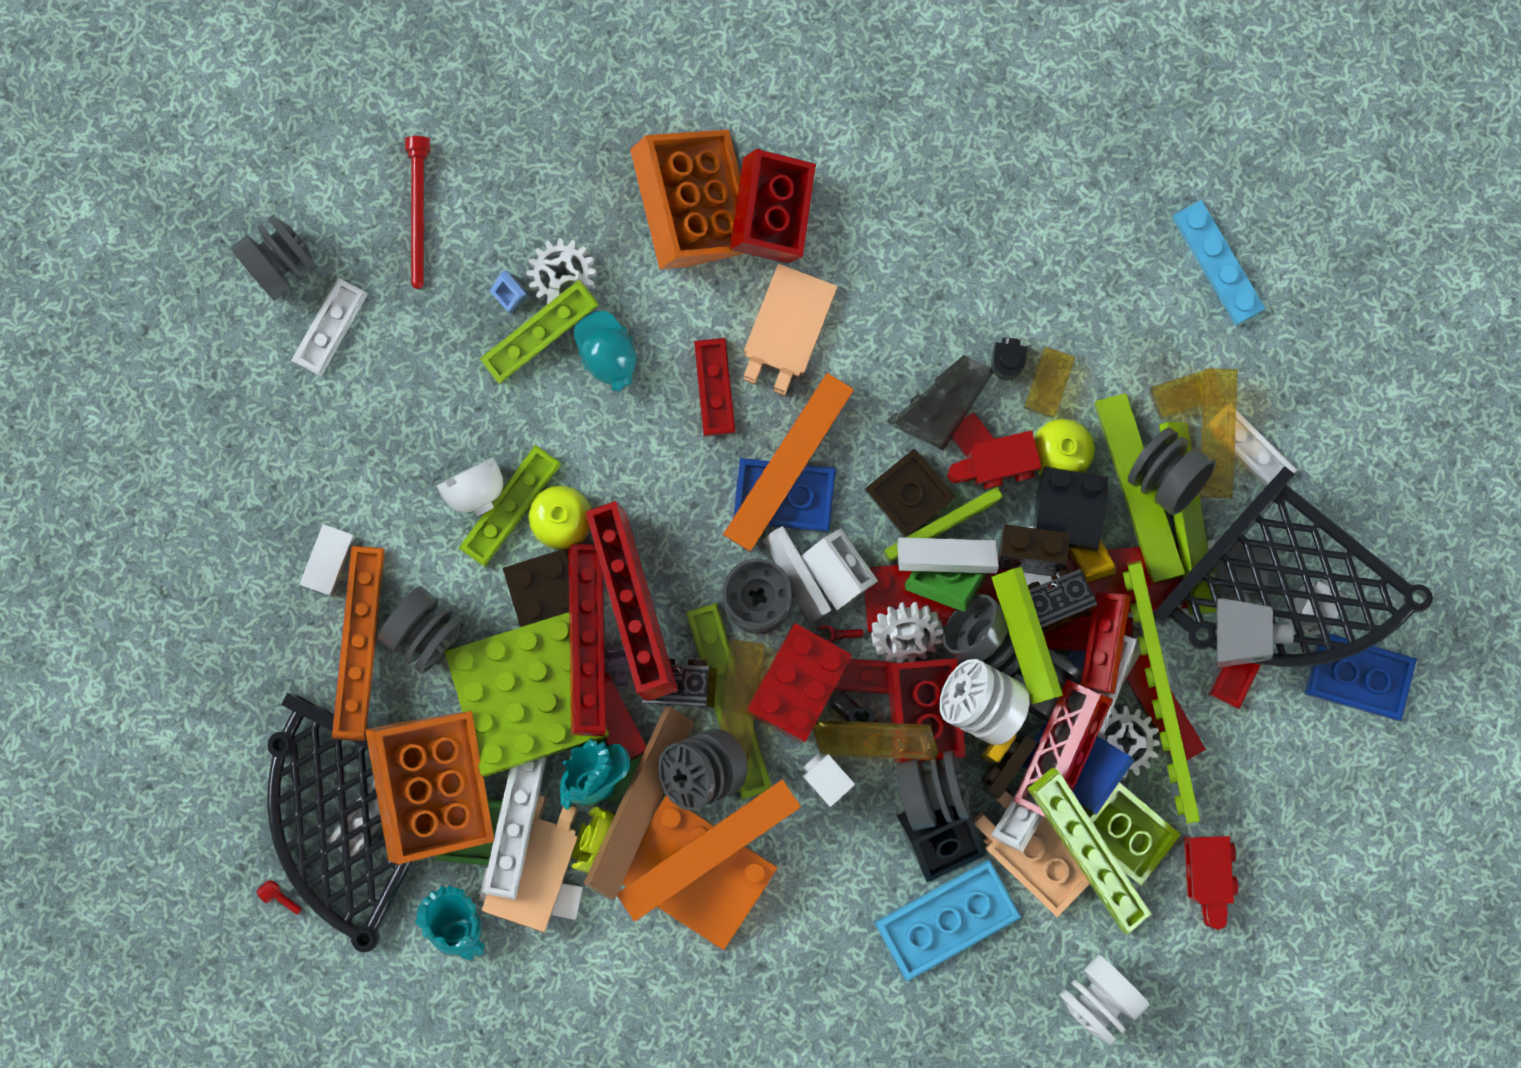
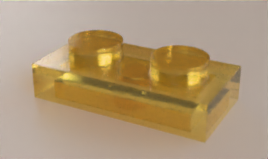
[1023,346,1075,418]
[1150,368,1223,418]

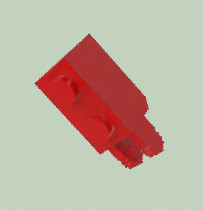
[946,430,1041,490]
[1184,835,1238,931]

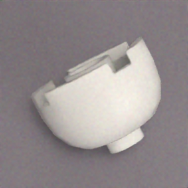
[436,457,503,516]

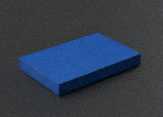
[733,458,836,533]
[1304,634,1417,721]
[1022,722,1134,815]

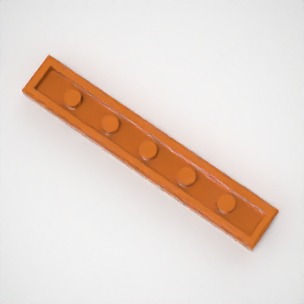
[723,373,854,553]
[332,546,385,741]
[617,779,801,922]

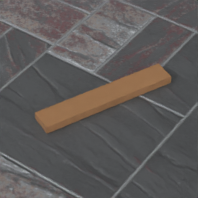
[583,707,695,900]

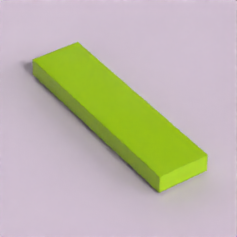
[479,279,600,384]
[458,445,562,568]
[883,487,1003,563]
[992,567,1063,705]

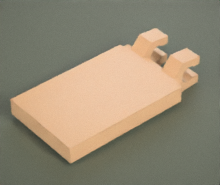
[743,264,837,396]
[973,790,1090,917]
[481,795,578,933]

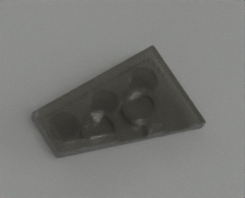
[888,355,993,451]

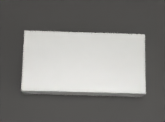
[299,524,355,596]

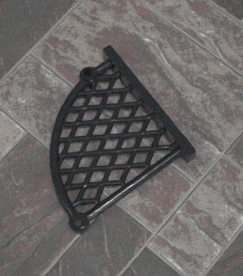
[1153,466,1433,667]
[267,693,413,952]

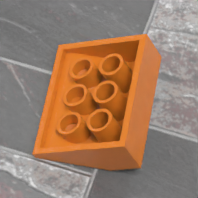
[630,129,745,270]
[365,711,494,864]
[622,795,777,950]

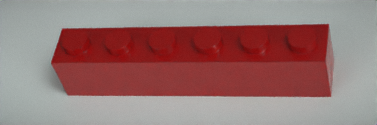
[586,501,678,702]

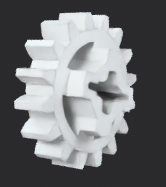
[526,238,597,304]
[871,602,943,663]
[1098,706,1161,778]

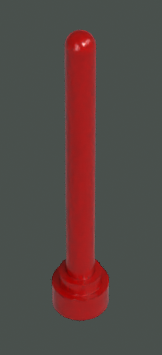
[405,136,430,289]

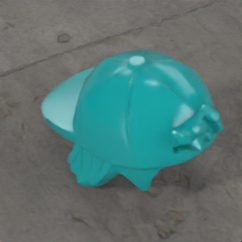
[574,311,637,392]
[559,738,630,810]
[415,885,485,961]

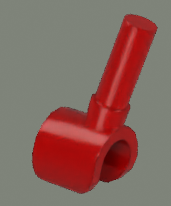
[818,625,863,643]
[256,880,302,915]

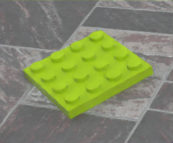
[444,612,609,777]

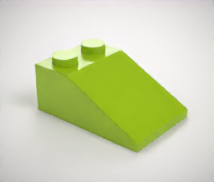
[1081,782,1181,886]

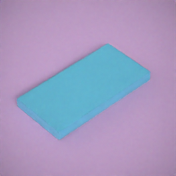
[874,859,1022,982]

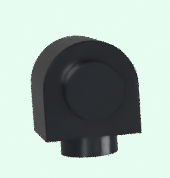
[991,338,1028,380]

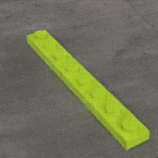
[1123,561,1200,824]

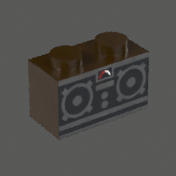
[998,524,1070,577]
[1028,569,1097,633]
[643,658,717,708]

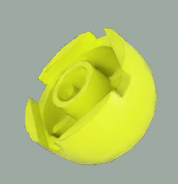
[1034,418,1095,476]
[528,485,592,550]
[571,806,615,873]

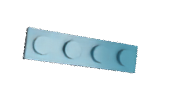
[1172,200,1265,326]

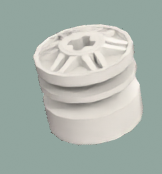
[940,659,1029,745]
[1059,955,1150,1046]

